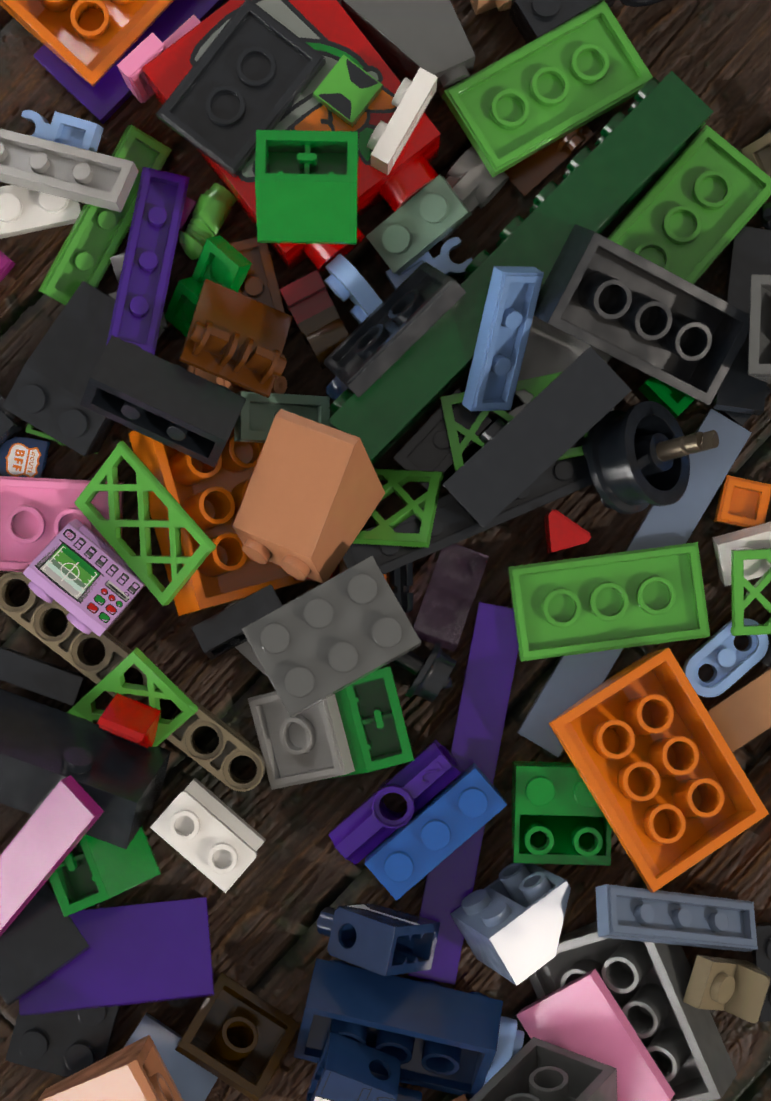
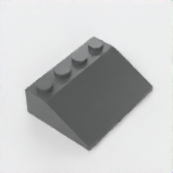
[529,921,737,1101]

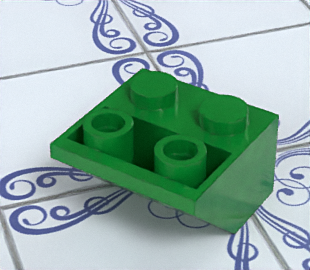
[255,130,359,245]
[322,664,414,780]
[511,761,612,866]
[49,825,161,917]

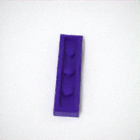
[106,167,190,355]

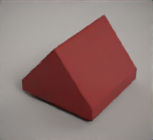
[544,509,591,554]
[97,693,161,748]

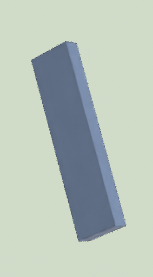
[595,884,758,952]

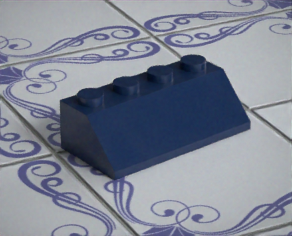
[294,958,503,1098]

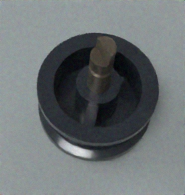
[582,401,719,514]

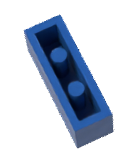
[364,763,507,901]

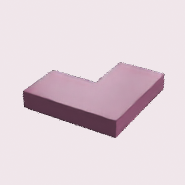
[117,14,201,103]

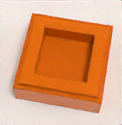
[714,475,771,528]

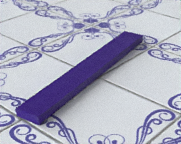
[408,602,518,985]

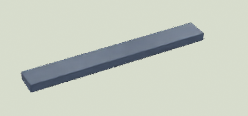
[517,409,752,758]

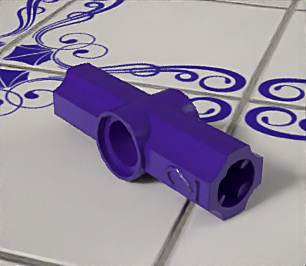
[328,739,463,865]

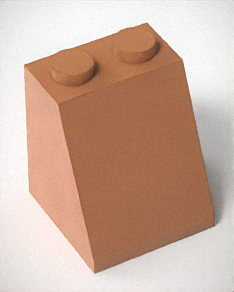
[232,409,385,583]
[38,1035,184,1101]

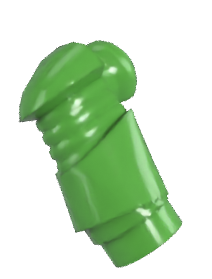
[179,183,237,260]

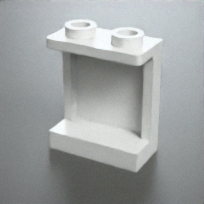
[150,778,266,893]

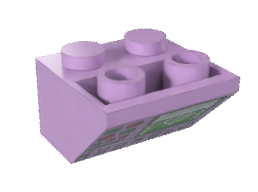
[22,519,144,637]

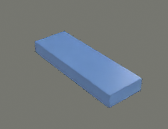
[462,266,544,411]

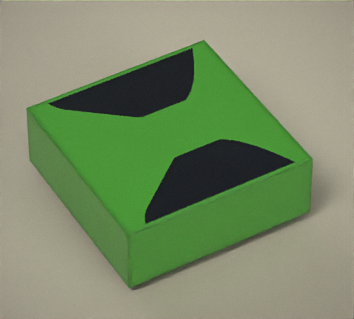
[313,54,383,128]

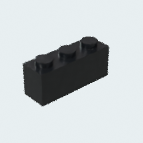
[80,335,246,468]

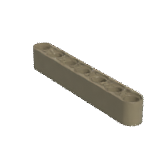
[0,571,266,792]

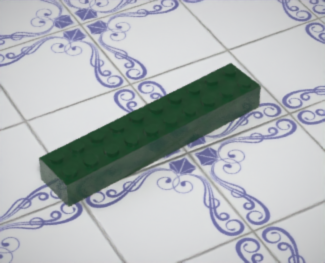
[328,71,714,465]

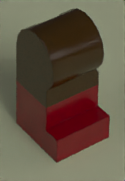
[279,269,349,369]

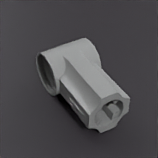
[441,146,509,243]

